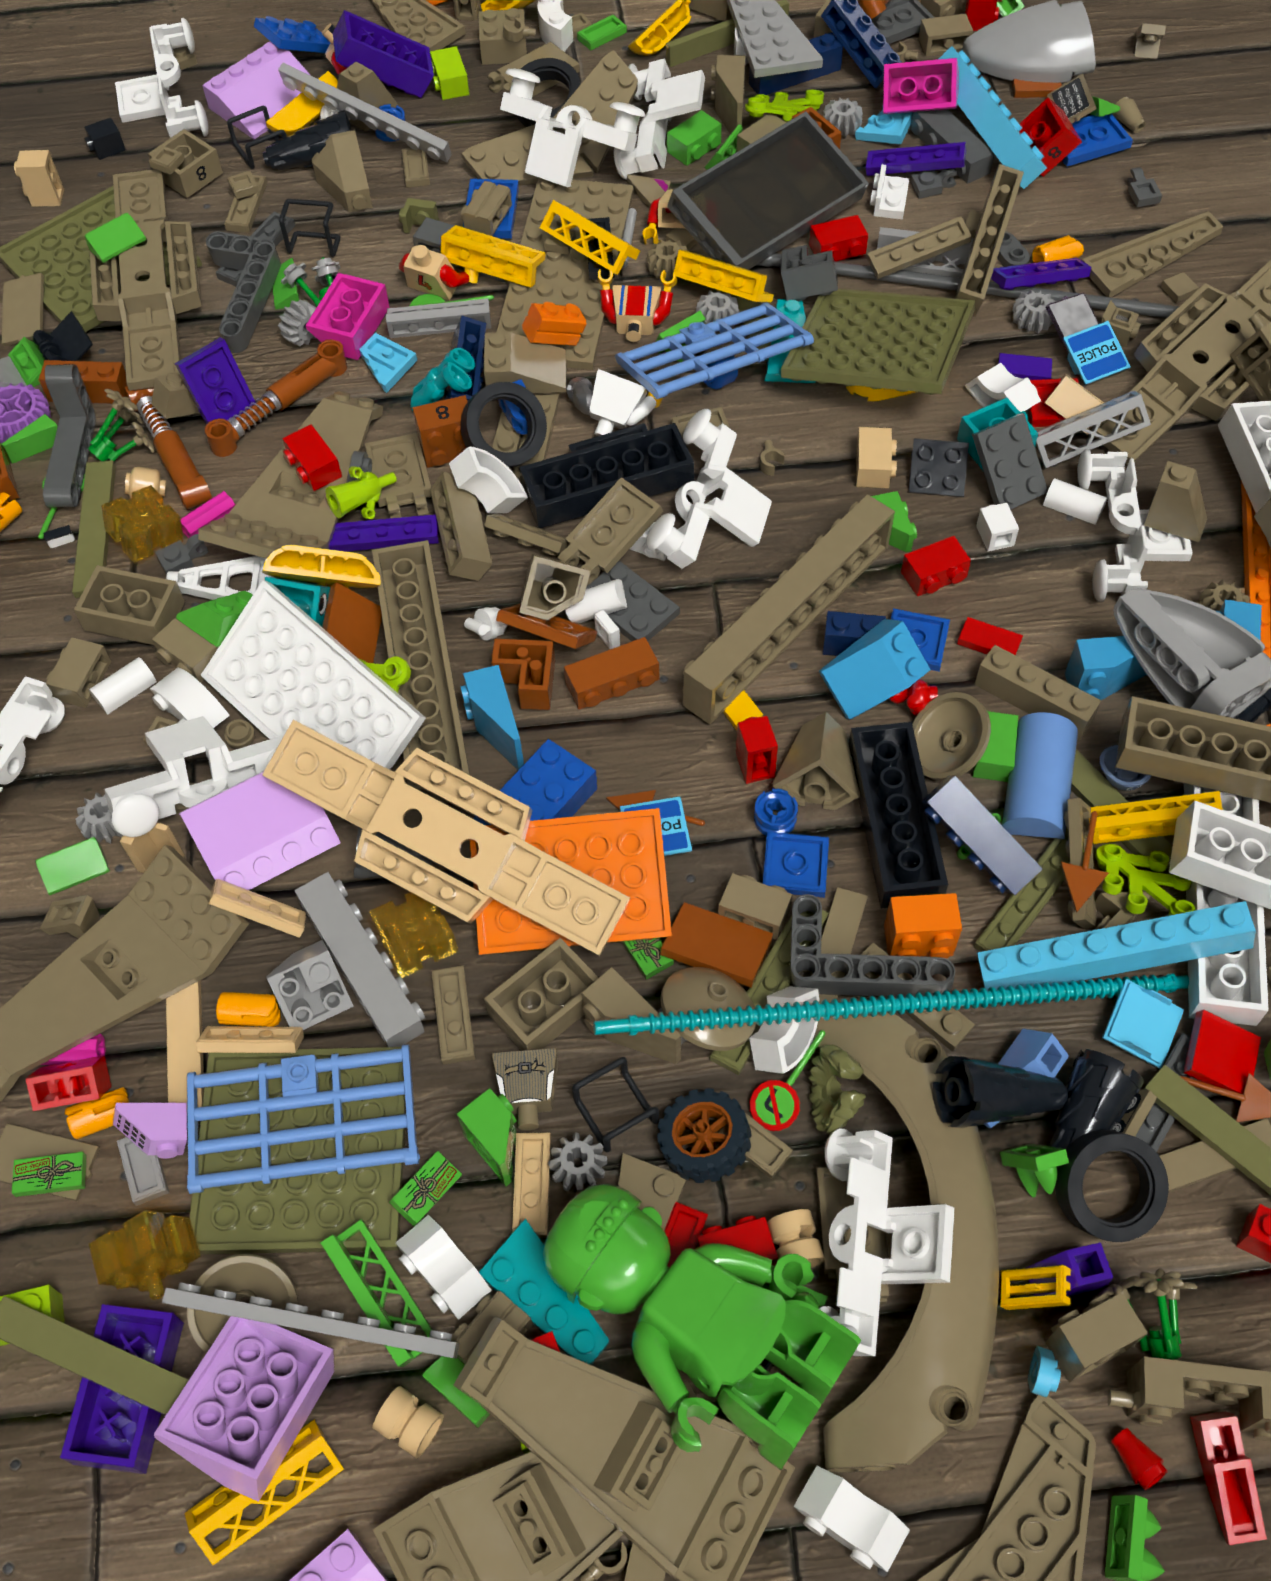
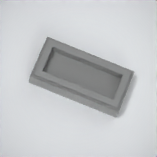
[117,1137,169,1206]

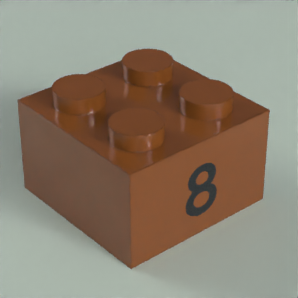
[412,395,468,468]

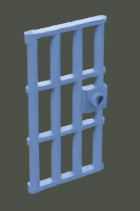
[615,302,814,399]
[187,1044,420,1194]

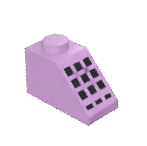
[113,1103,187,1159]

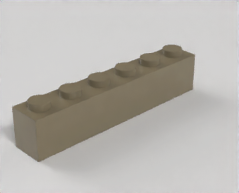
[954,164,1024,316]

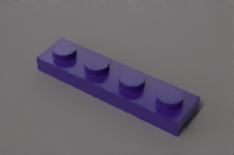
[866,142,966,176]
[991,257,1092,290]
[329,514,439,552]

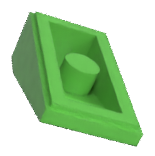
[1,414,58,464]

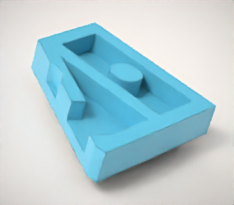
[359,333,417,393]

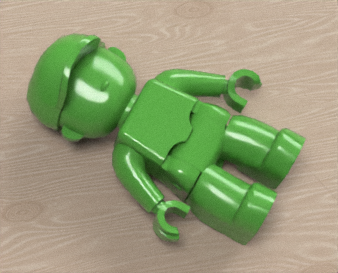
[543,1184,861,1470]

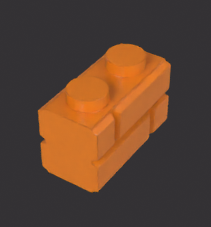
[522,302,587,346]

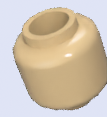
[125,467,166,505]

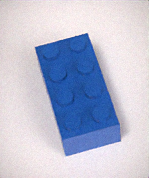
[473,739,597,825]

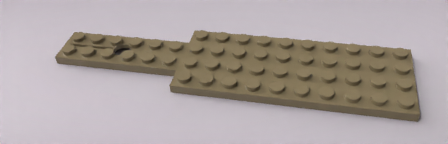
[492,177,634,483]

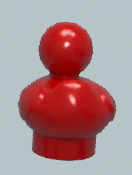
[889,679,938,716]

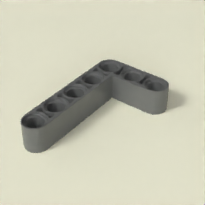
[205,231,281,353]
[43,364,96,508]
[791,894,955,997]

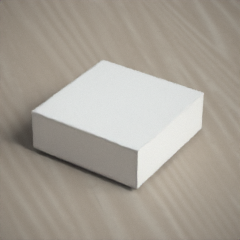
[594,610,620,649]

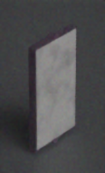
[1045,293,1099,353]

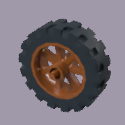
[657,1088,752,1183]

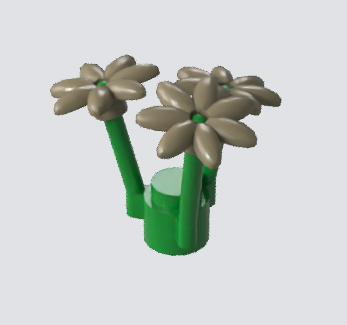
[88,389,155,461]
[1097,1268,1197,1360]

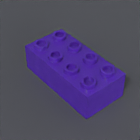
[333,10,434,98]
[60,1304,184,1474]

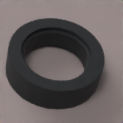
[516,58,581,127]
[460,382,547,468]
[1055,1130,1169,1242]

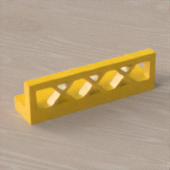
[539,200,640,275]
[441,225,546,288]
[674,250,774,302]
[1089,791,1223,844]
[184,1420,344,1565]

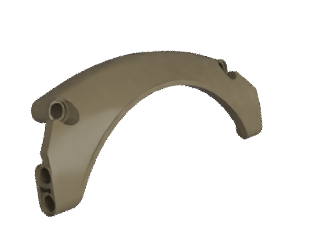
[812,1012,999,1473]

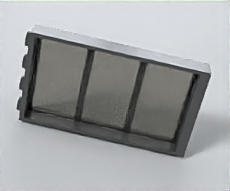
[667,111,869,270]

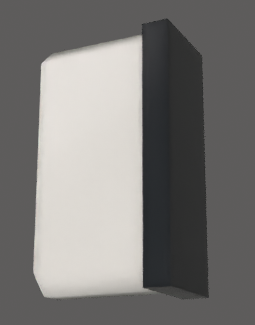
[43,525,75,548]

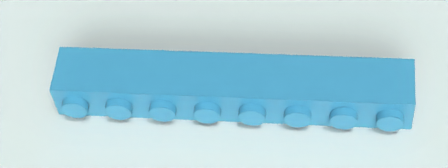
[939,46,1047,189]
[977,901,1256,991]

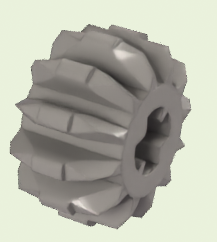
[823,97,863,138]
[1012,289,1056,334]
[696,290,739,334]
[278,299,316,346]
[75,792,122,844]
[548,1132,608,1192]

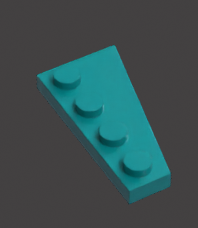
[765,299,816,383]
[479,1218,610,1365]

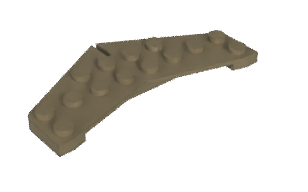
[461,50,638,186]
[917,1395,1096,1581]

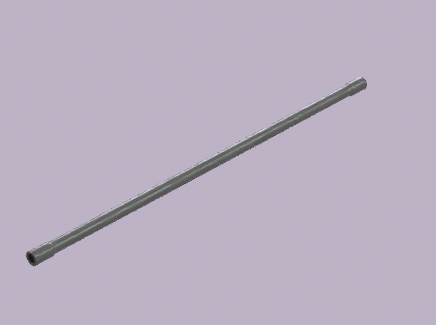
[747,249,1232,328]

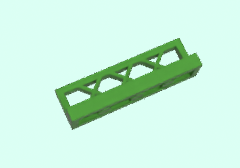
[321,1219,433,1367]

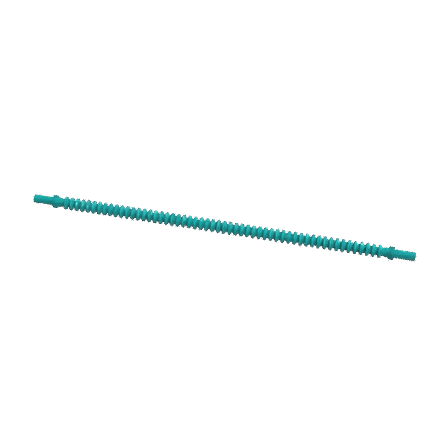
[593,973,1189,1035]

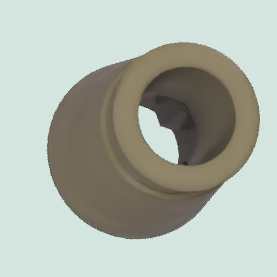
[1114,97,1146,134]

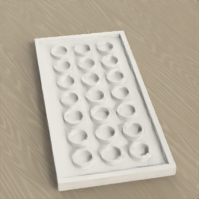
[201,580,426,770]

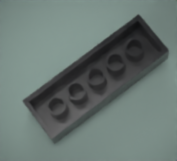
[519,423,694,528]
[848,722,949,909]

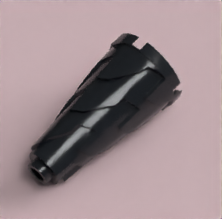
[263,110,351,170]
[1049,1049,1144,1149]
[933,1056,1068,1128]

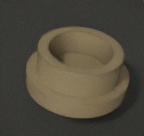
[224,719,255,748]

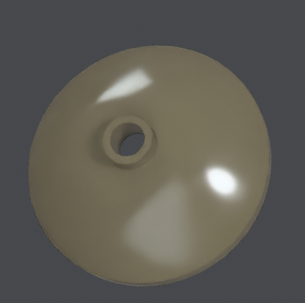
[912,692,991,781]
[660,967,756,1051]
[187,1254,298,1353]

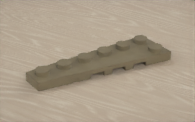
[1082,211,1224,297]

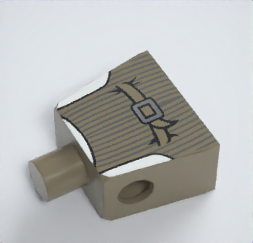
[492,1048,558,1131]

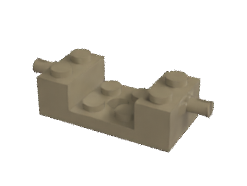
[1230,312,1271,401]
[1108,1356,1271,1441]

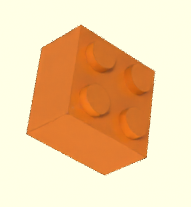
[884,893,962,959]

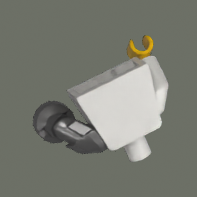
[567,369,663,436]

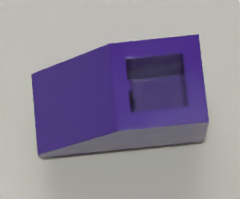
[1024,1242,1113,1297]

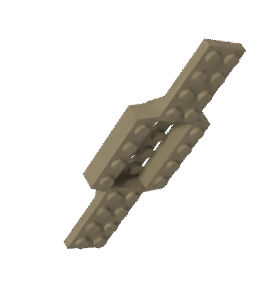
[90,169,202,391]
[1090,260,1271,465]

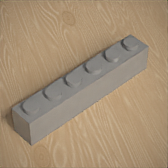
[294,872,425,1047]

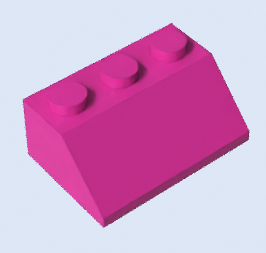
[883,58,959,114]
[306,273,390,360]

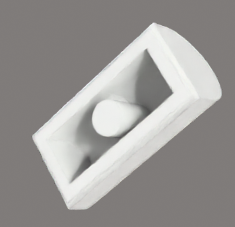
[1043,478,1107,525]
[565,579,627,624]
[89,657,157,715]

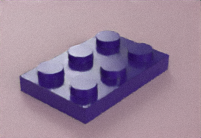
[174,337,256,425]

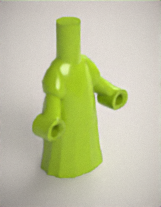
[325,466,397,519]

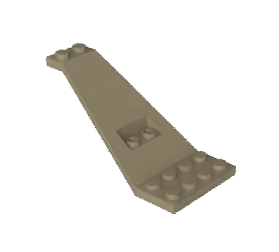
[198,391,383,559]
[0,845,249,1102]
[453,1317,795,1581]
[372,1381,697,1581]

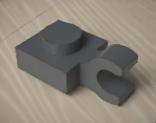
[1127,167,1162,207]
[911,168,957,199]
[155,534,209,574]

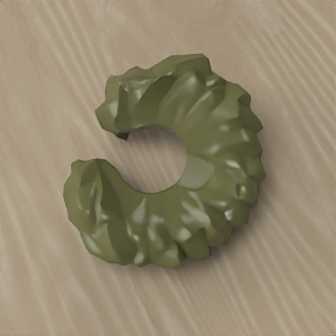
[809,1044,866,1134]

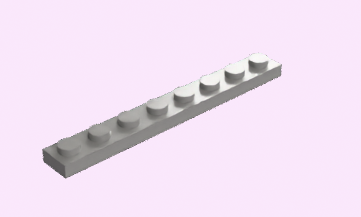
[278,63,452,162]
[162,1282,460,1359]

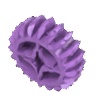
[0,382,52,444]

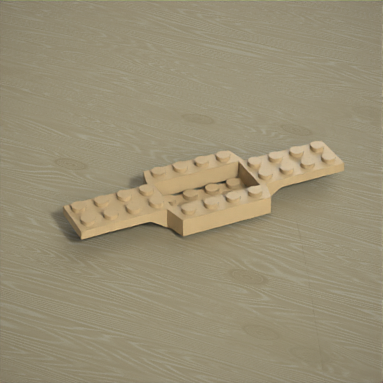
[262,719,631,956]

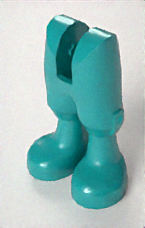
[411,348,475,411]

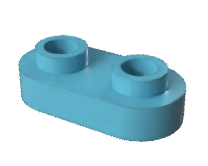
[1028,1346,1061,1397]

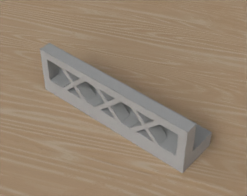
[877,227,973,278]
[386,299,491,338]
[1035,391,1151,468]

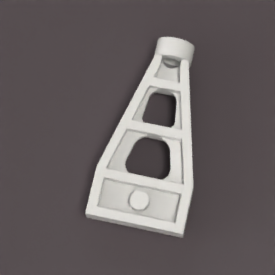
[166,556,272,600]

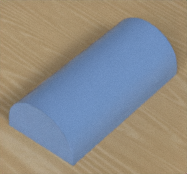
[1002,712,1078,839]

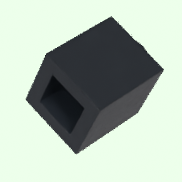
[84,117,126,160]

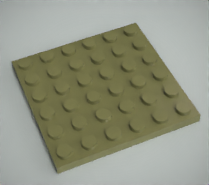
[0,186,202,332]
[781,289,975,395]
[185,1047,406,1255]

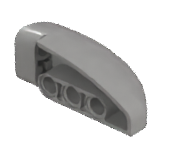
[962,0,1096,83]
[1113,589,1271,718]

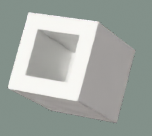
[976,503,1019,552]

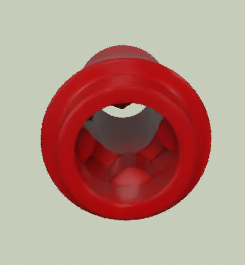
[1111,1428,1168,1490]

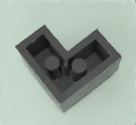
[781,245,838,301]

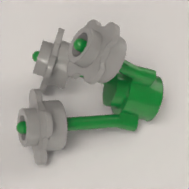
[281,257,341,308]

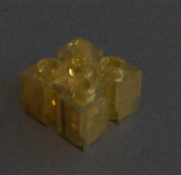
[101,485,183,563]
[369,892,458,978]
[89,1210,201,1300]

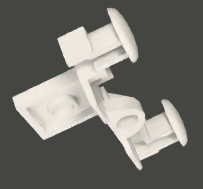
[115,18,209,138]
[614,58,705,180]
[500,68,645,187]
[646,409,772,569]
[1077,449,1193,602]
[0,676,65,793]
[104,716,284,837]
[818,1129,955,1356]

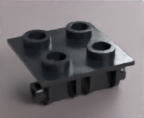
[33,311,93,361]
[908,438,969,497]

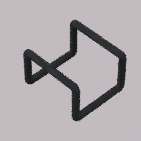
[227,105,287,169]
[279,199,341,257]
[572,1057,659,1153]

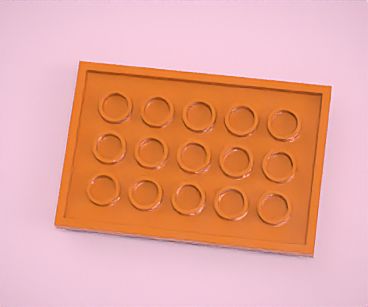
[470,808,672,955]

